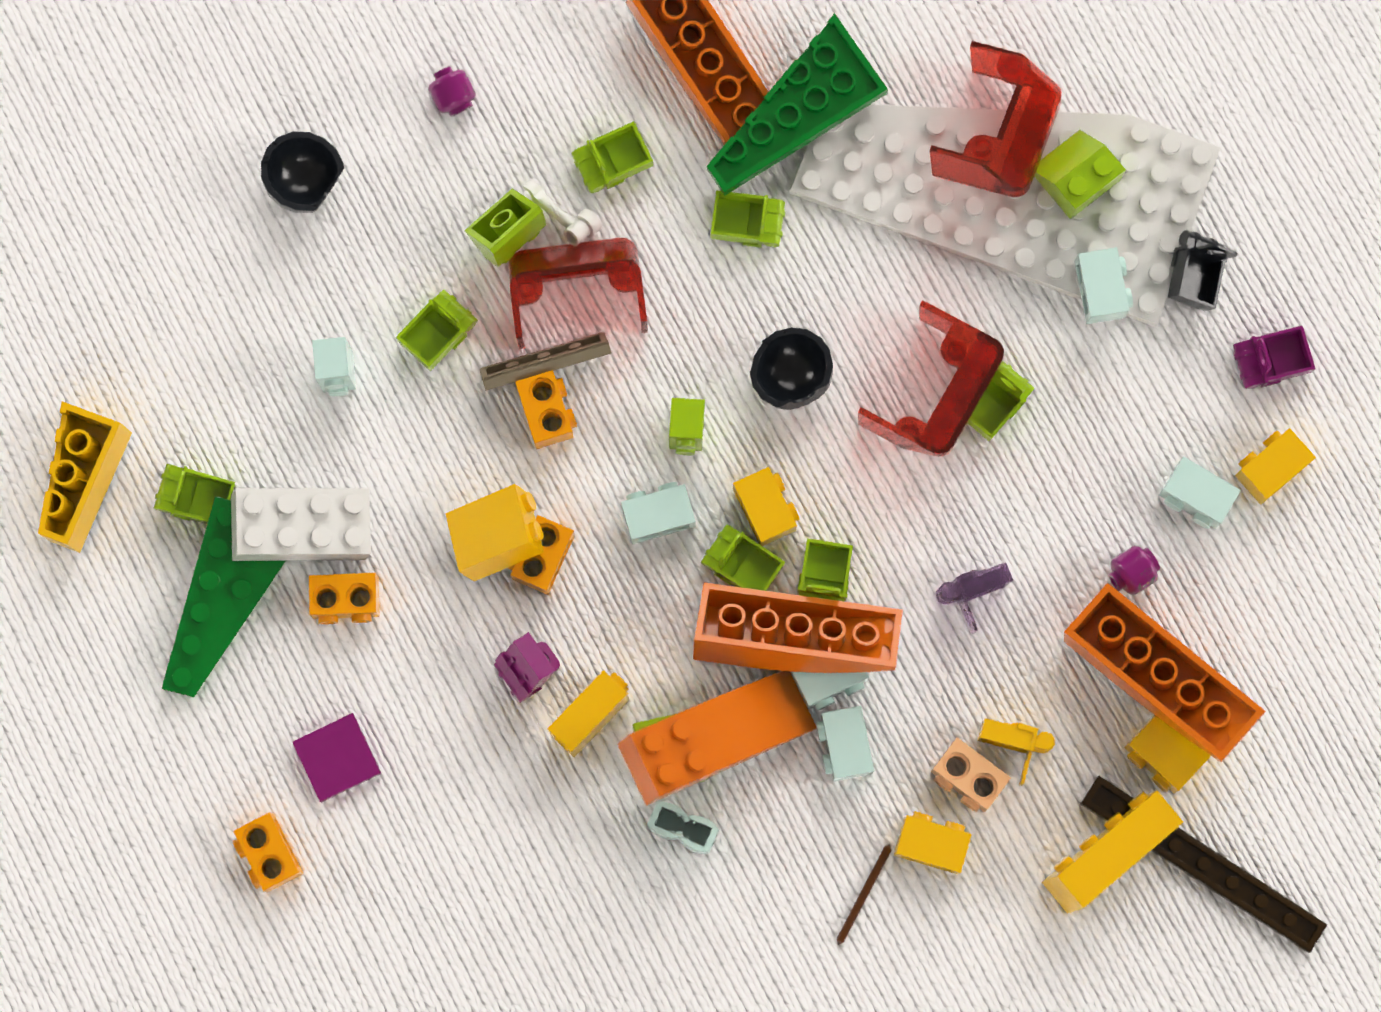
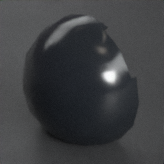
[261,131,344,213]
[749,327,833,410]

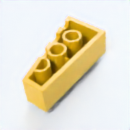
[38,401,132,553]
[1042,790,1183,914]

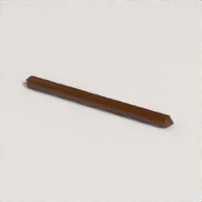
[836,844,892,945]

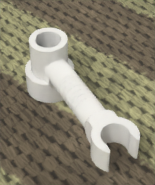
[522,179,602,246]

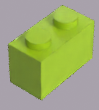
[669,398,705,456]

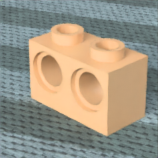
[931,737,1011,812]

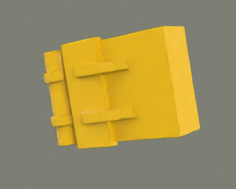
[977,718,1055,786]

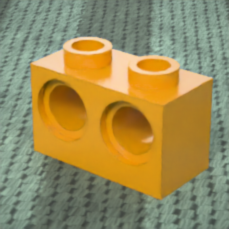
[515,370,577,450]
[508,515,575,595]
[309,573,380,624]
[232,812,304,893]

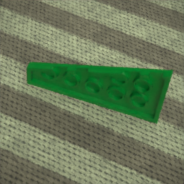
[707,13,888,196]
[161,496,286,697]

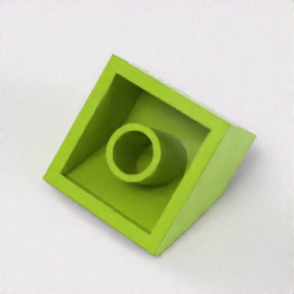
[1029,130,1126,219]
[464,188,546,267]

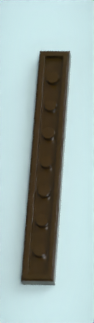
[1080,776,1328,953]

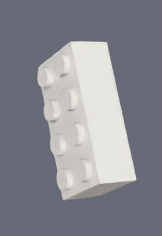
[231,488,371,561]

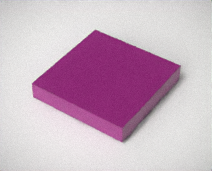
[292,713,382,803]

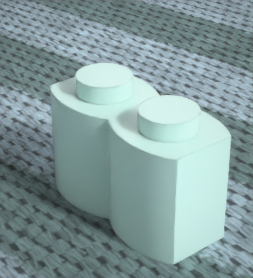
[647,802,719,854]

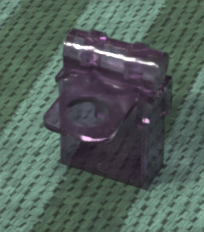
[935,562,1014,634]

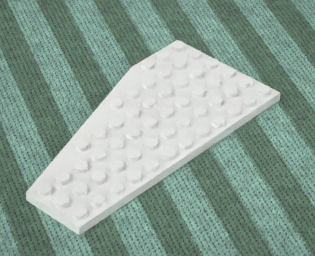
[790,104,1221,327]

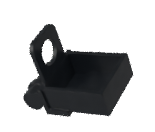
[1168,230,1238,311]

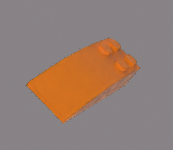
[626,0,769,145]
[693,582,903,673]
[1064,583,1266,763]
[617,671,816,806]

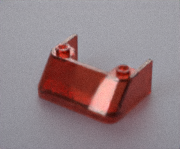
[929,41,1062,197]
[508,238,648,349]
[858,300,1004,457]

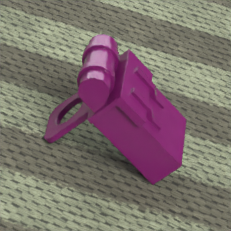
[1233,325,1316,389]
[494,632,560,703]

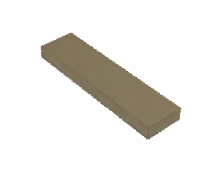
[479,332,612,391]

